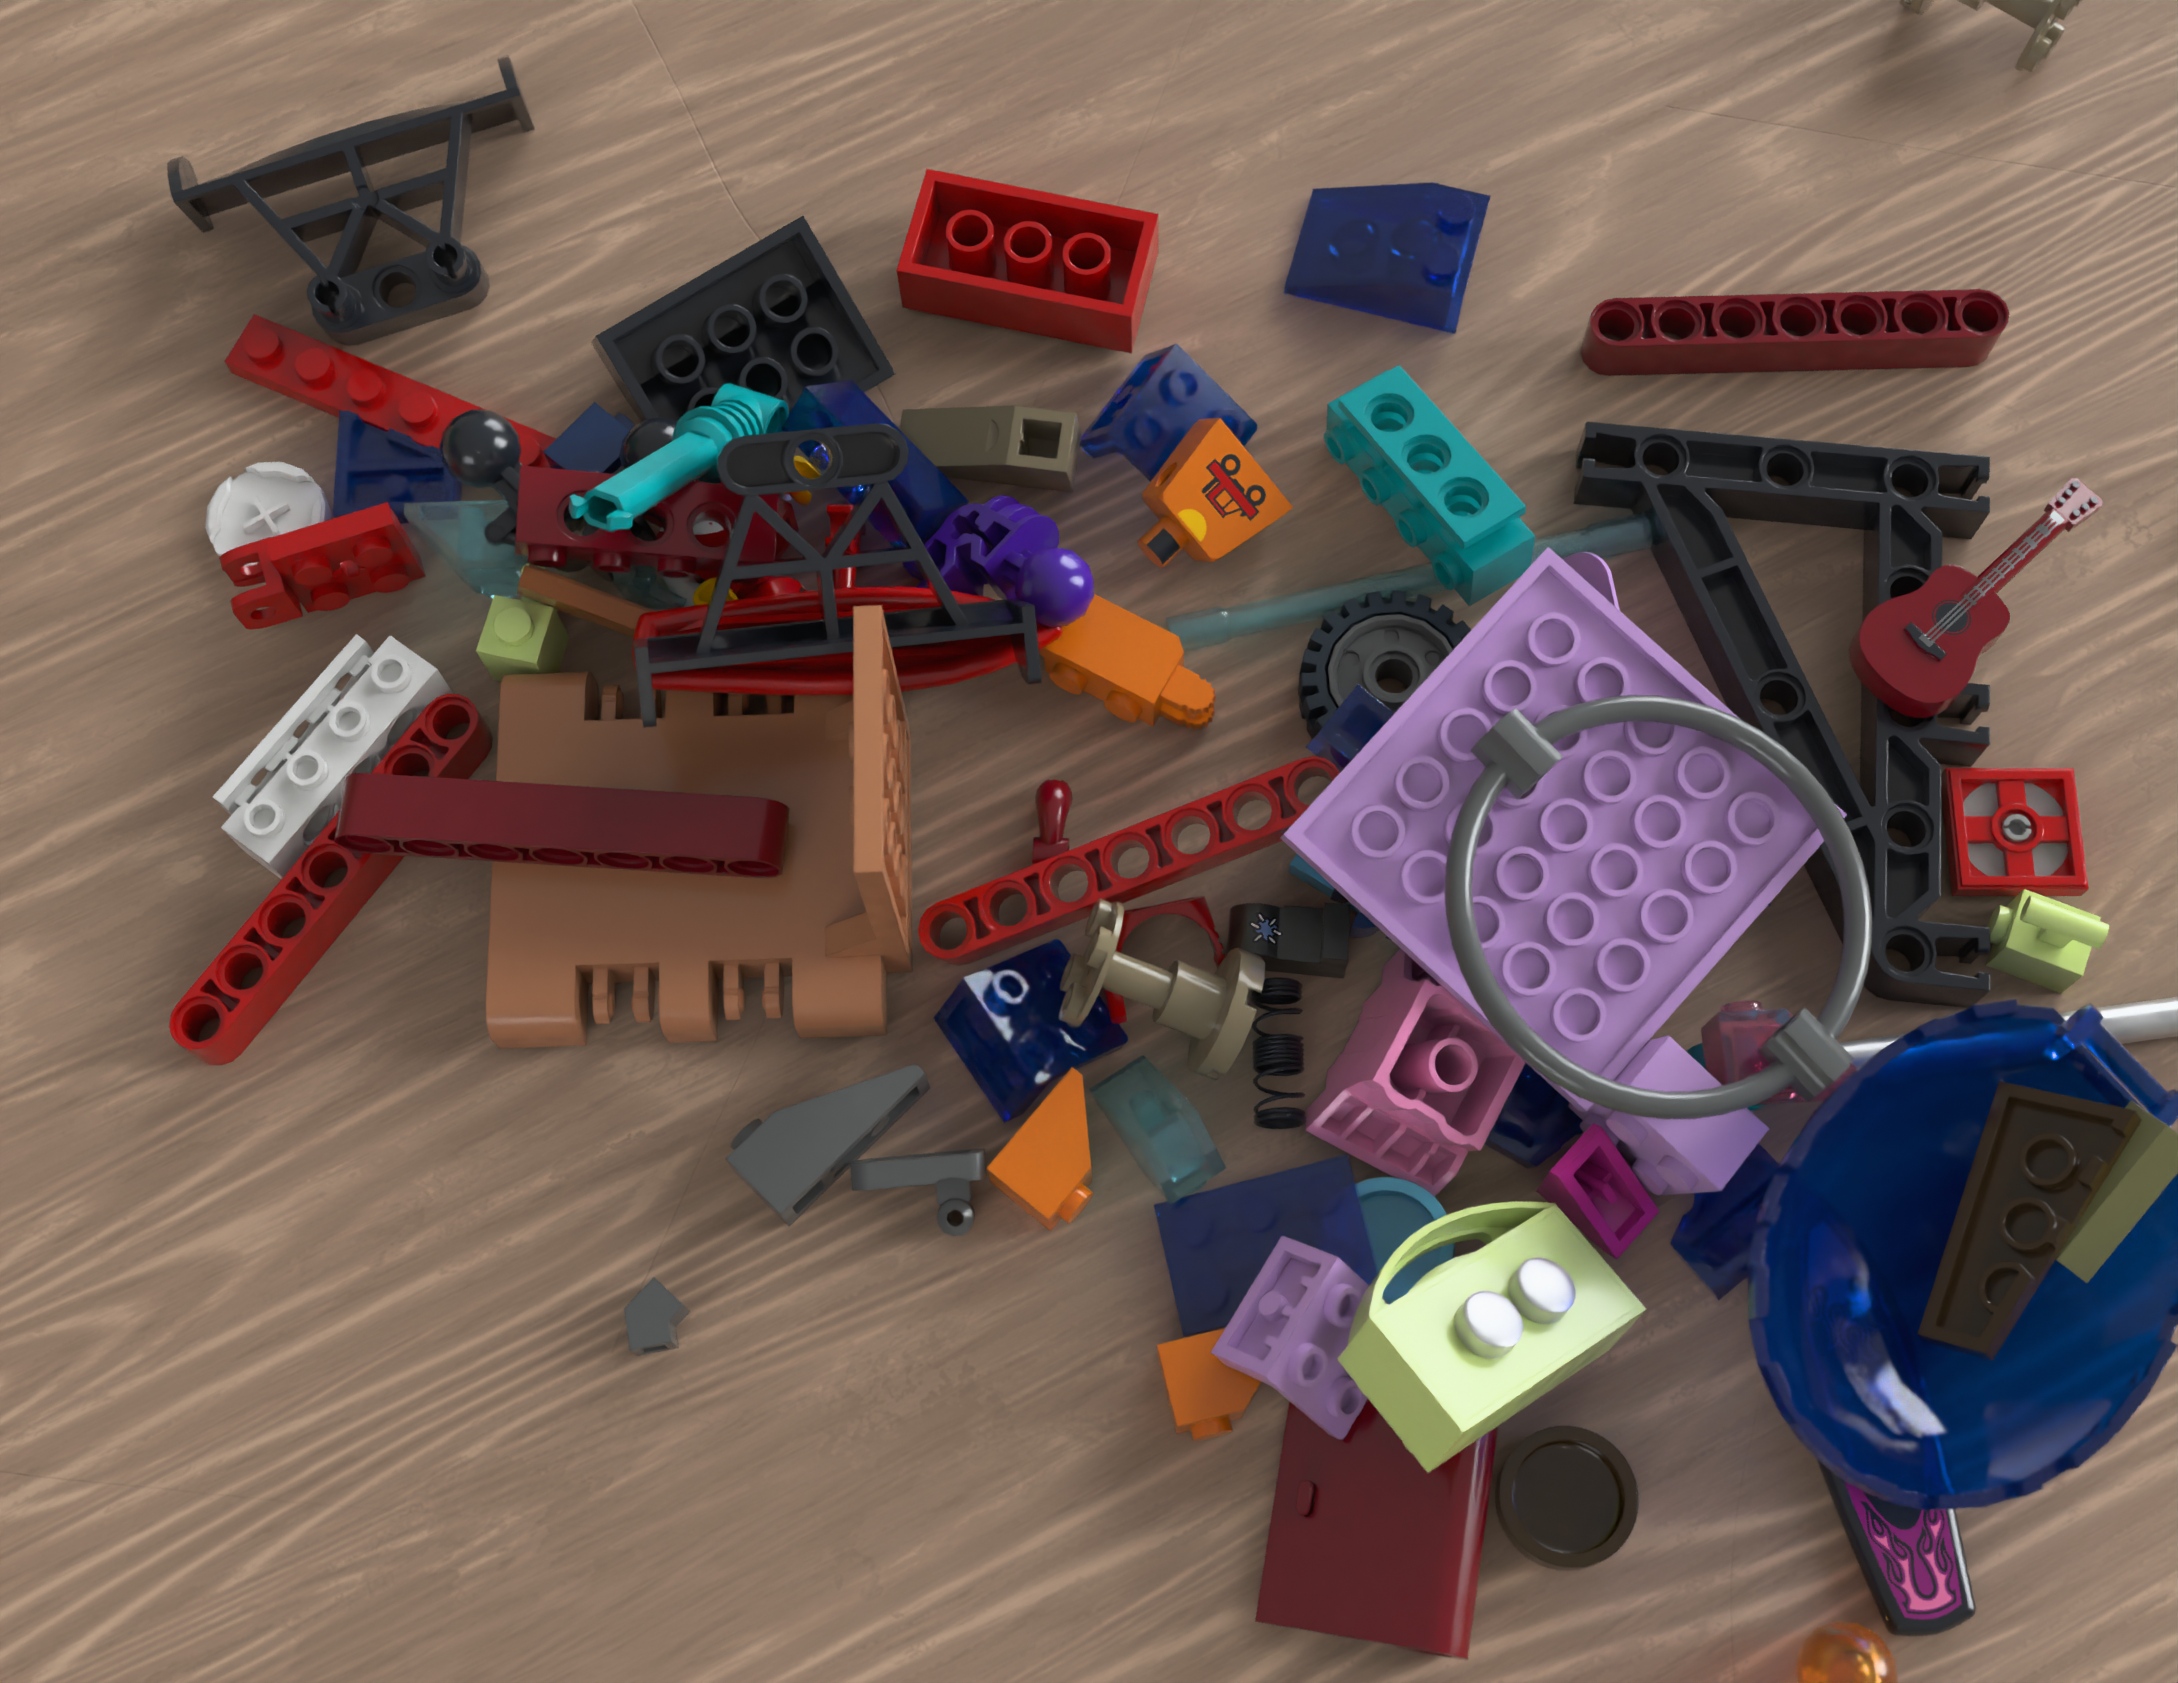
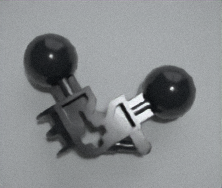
[439,410,677,582]

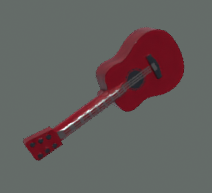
[1849,478,2103,718]

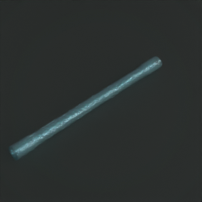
[1166,512,1652,652]

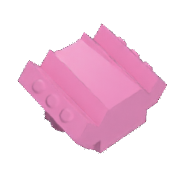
[1305,948,1526,1197]

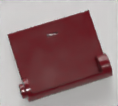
[1255,1399,1498,1660]

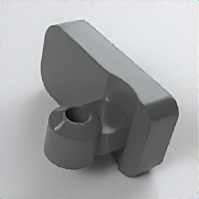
[850,1148,987,1236]

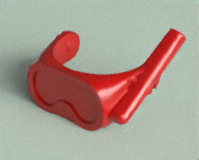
[1104,896,1225,1024]

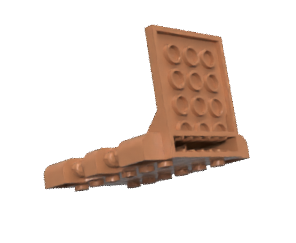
[486,605,913,1049]

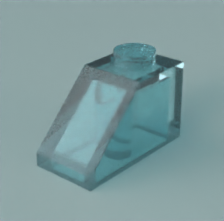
[404,500,528,598]
[1089,1055,1226,1204]

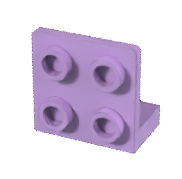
[1211,1236,1389,1440]

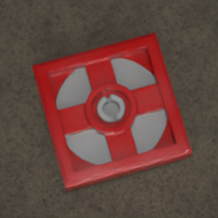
[1941,768,2089,896]

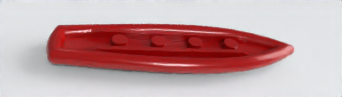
[632,586,1063,696]

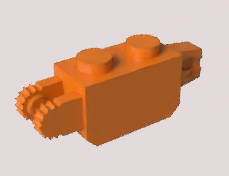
[1039,594,1216,731]

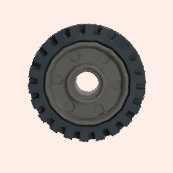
[1298,590,1471,769]

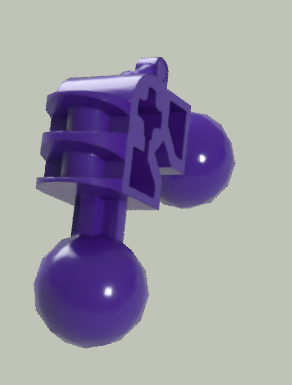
[903,495,1094,627]

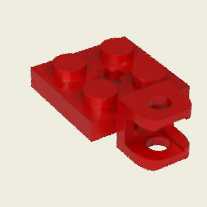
[219,502,426,630]

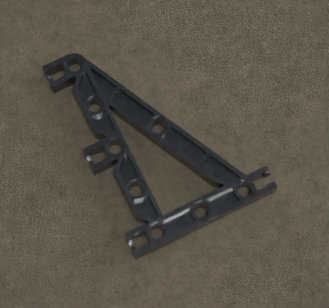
[1574,422,1990,1008]

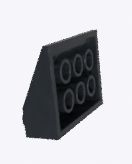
[591,216,896,432]

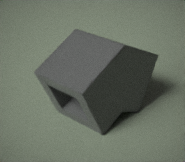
[624,1277,690,1356]

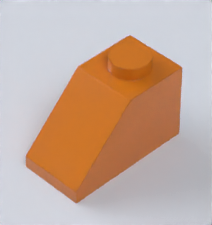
[986,1067,1094,1232]
[1157,1328,1263,1441]

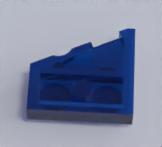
[1670,1143,1823,1300]

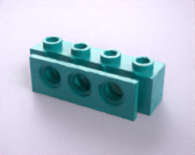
[1324,365,1535,606]

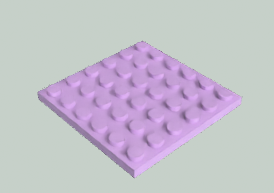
[1280,547,1847,1112]

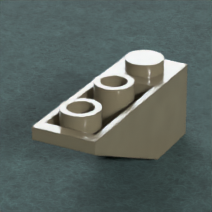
[899,405,1082,492]

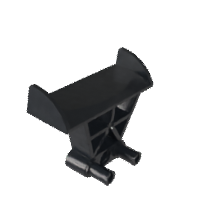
[167,55,535,346]
[634,423,1042,728]

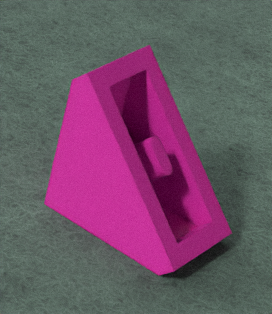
[1536,1123,1659,1259]

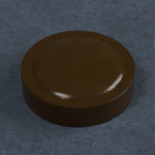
[1495,1426,1639,1571]

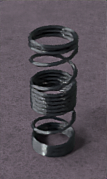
[1251,978,1306,1129]

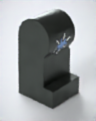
[1227,903,1351,979]

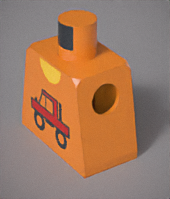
[1137,418,1293,568]

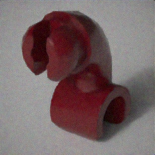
[1032,779,1073,865]

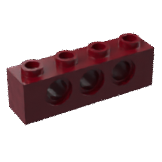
[515,465,779,584]

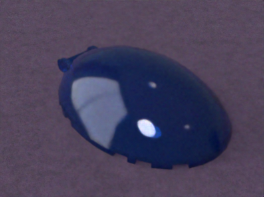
[1748,999,2178,1511]

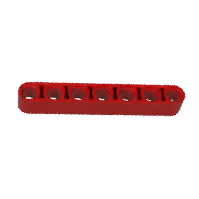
[169,694,493,1065]
[918,756,1340,966]

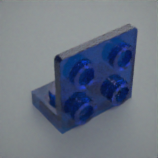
[1080,344,1258,482]
[933,939,1128,1123]

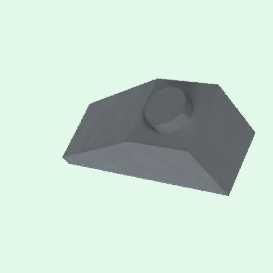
[726,1064,930,1227]

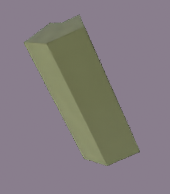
[2055,1100,2178,1283]

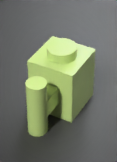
[476,563,569,682]
[1986,889,2109,993]

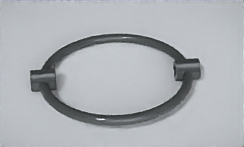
[1444,695,1872,1119]

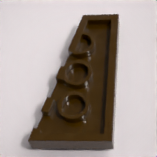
[1917,1081,2142,1361]

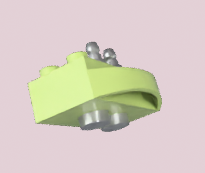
[1337,1201,1646,1473]

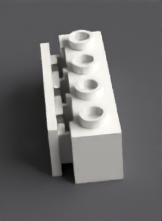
[213,634,453,879]

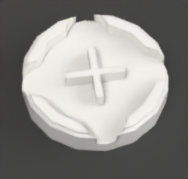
[205,462,332,566]

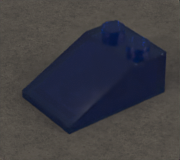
[1284,182,1491,334]

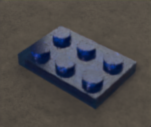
[1154,1154,1379,1337]

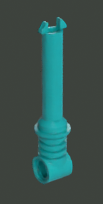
[569,383,789,532]

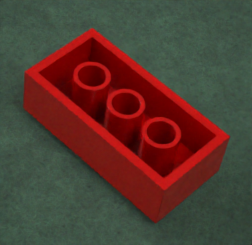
[896,169,1159,354]

